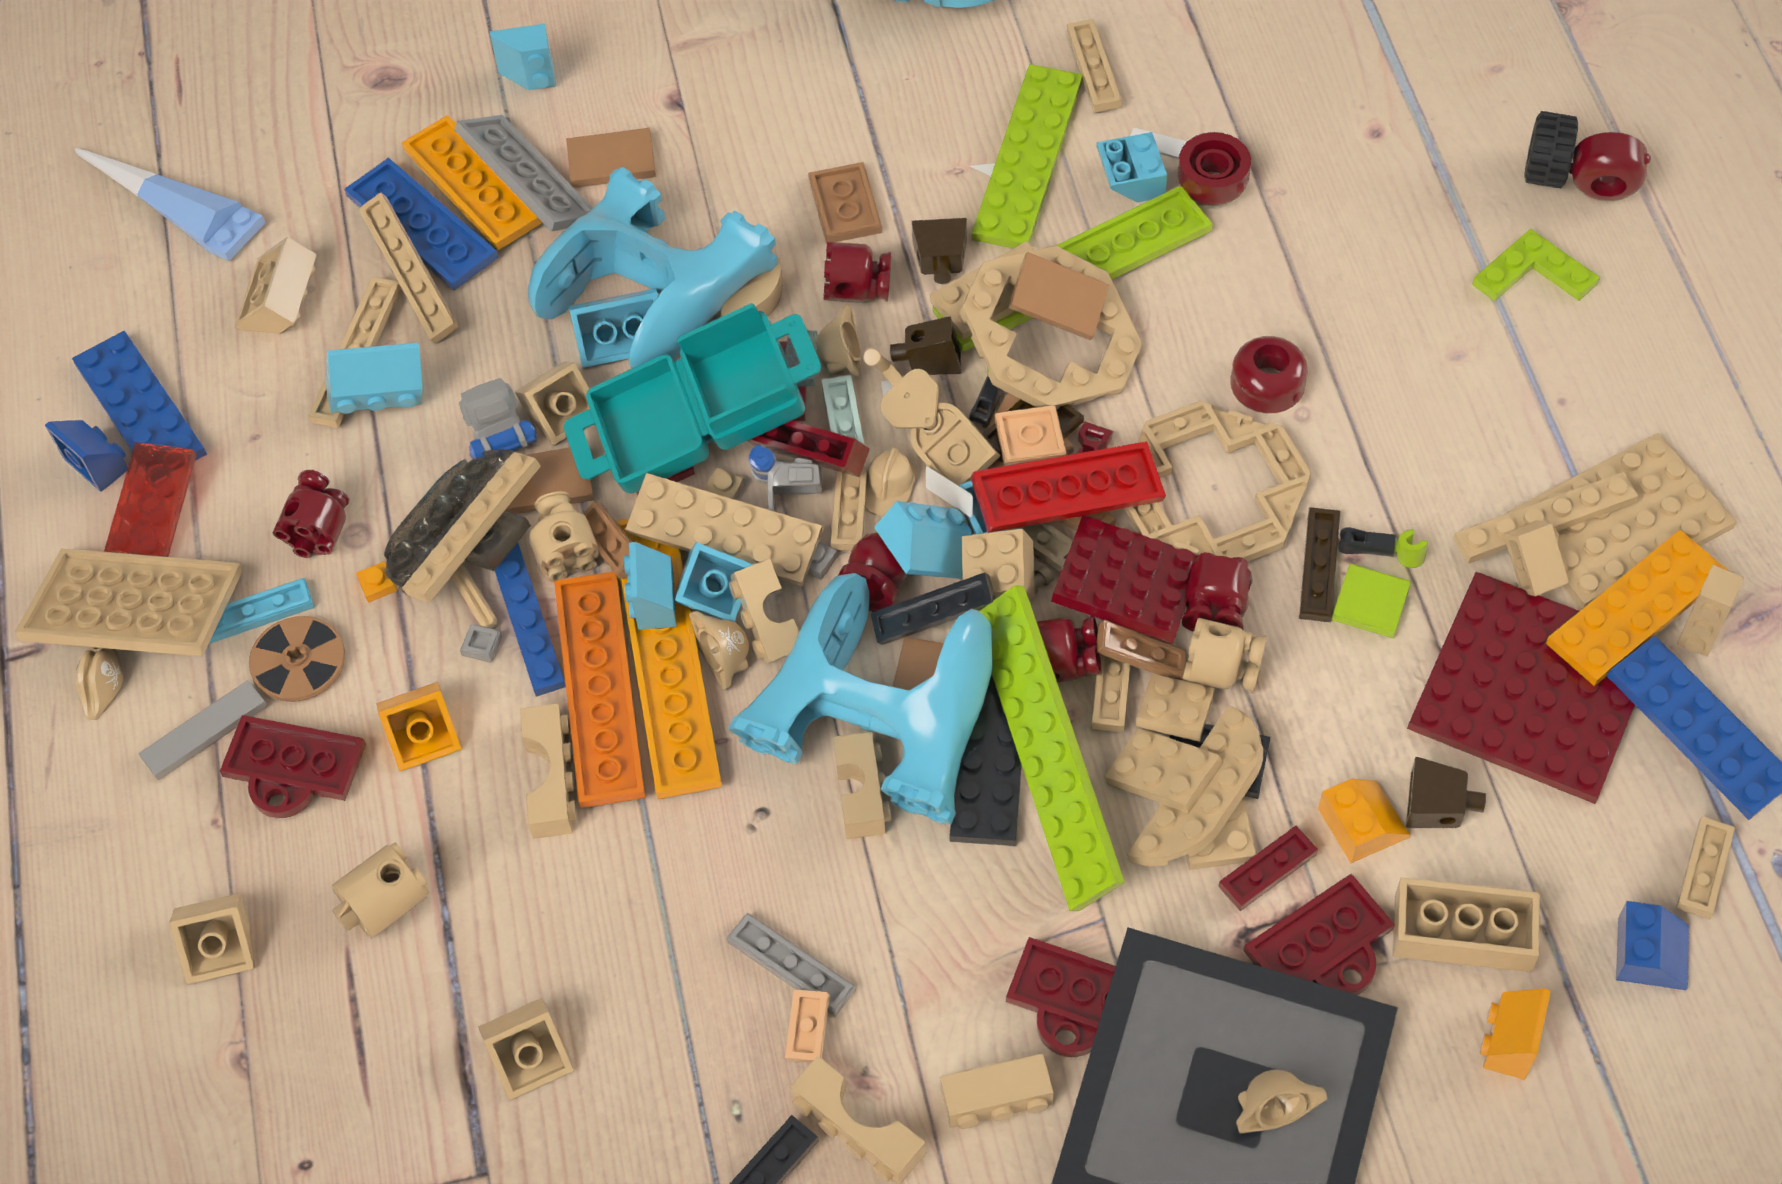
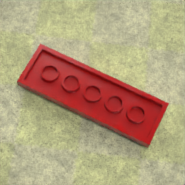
[970,441,1166,533]

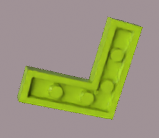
[1472,228,1600,301]

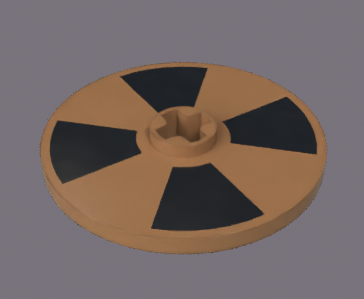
[249,616,345,702]

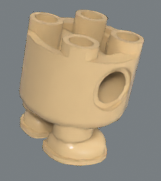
[529,491,600,582]
[1183,618,1267,693]

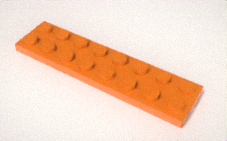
[554,571,646,808]

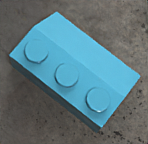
[569,288,658,368]
[325,343,423,414]
[874,501,971,579]

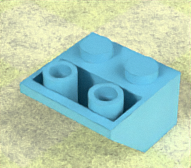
[1096,132,1167,203]
[624,542,676,630]

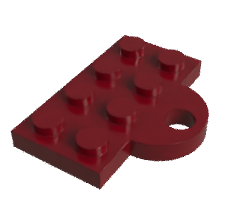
[220,715,366,818]
[1243,873,1395,995]
[1006,937,1116,1057]

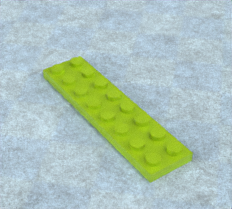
[972,64,1083,248]

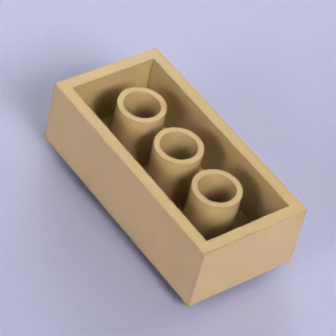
[1392,877,1540,972]

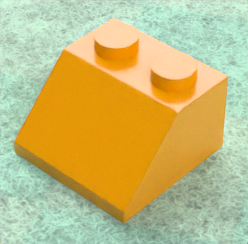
[376,682,461,771]
[1318,779,1410,863]
[1480,988,1551,1080]

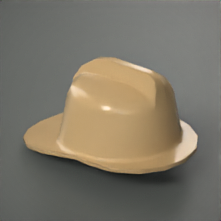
[865,447,916,516]

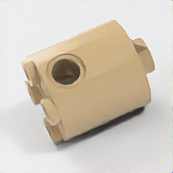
[331,842,429,939]

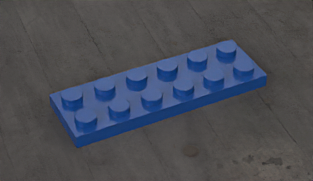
[344,158,498,290]
[72,330,207,484]
[1607,636,1782,820]

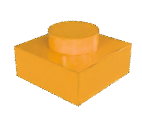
[355,561,397,603]

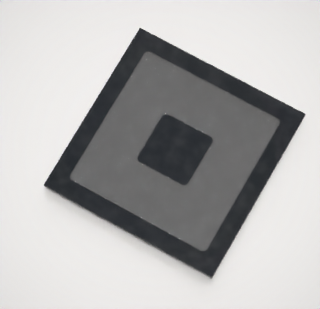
[1052,927,1398,1184]

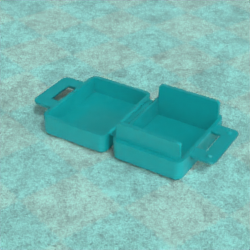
[564,303,821,494]

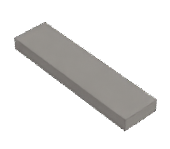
[138,680,267,780]
[727,913,856,1017]

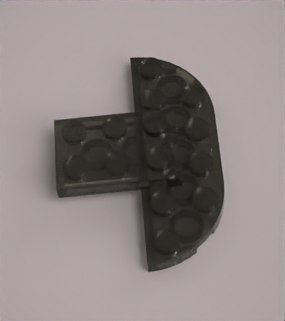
[384,449,531,594]

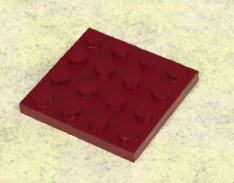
[1050,516,1199,643]

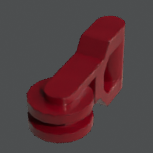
[1077,421,1114,453]

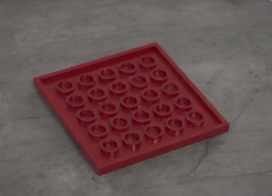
[1407,572,1635,804]

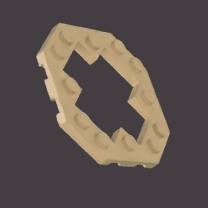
[959,245,1142,410]
[1124,401,1311,562]

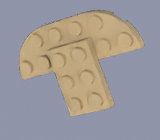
[1104,705,1263,866]

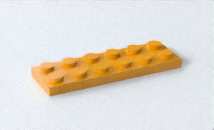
[401,115,543,251]
[1546,530,1729,686]

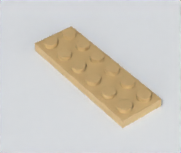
[625,473,823,586]

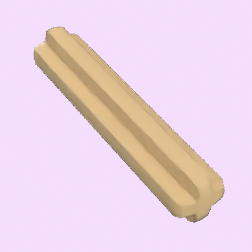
[451,562,498,629]

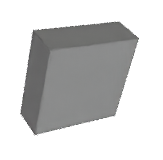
[460,624,502,663]

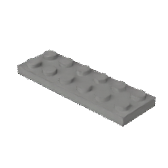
[455,115,593,231]

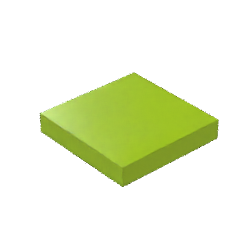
[1332,564,1411,639]

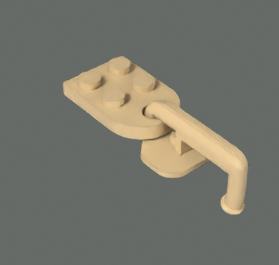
[863,348,1000,486]

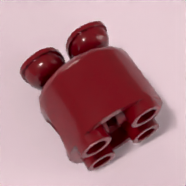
[823,242,891,303]
[272,470,349,558]
[1182,552,1253,632]
[1036,616,1102,683]

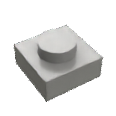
[808,542,838,580]

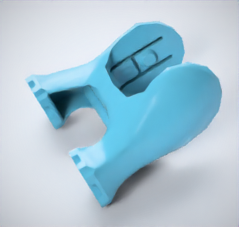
[528,167,778,368]
[728,573,993,825]

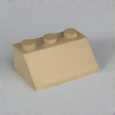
[235,237,317,334]

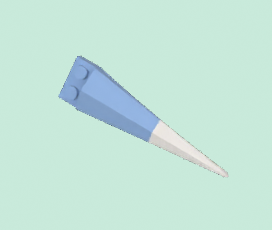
[75,148,266,261]

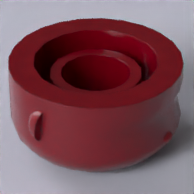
[1177,132,1251,206]
[1569,132,1651,201]
[1230,336,1308,414]

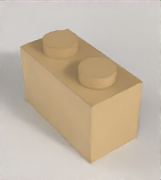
[1503,520,1569,596]

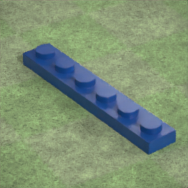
[484,529,566,697]

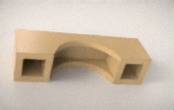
[520,703,577,839]
[790,1056,926,1184]

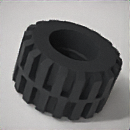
[1524,111,1578,189]

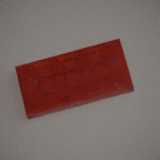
[104,442,197,557]

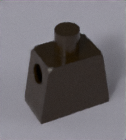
[911,218,967,284]
[890,316,962,375]
[1406,757,1486,828]

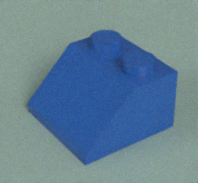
[45,420,129,492]
[1616,901,1689,990]

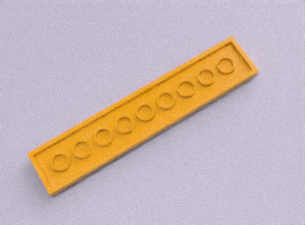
[616,519,722,799]

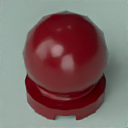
[838,532,908,612]

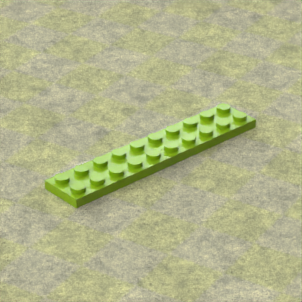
[933,185,1213,352]
[979,585,1125,911]

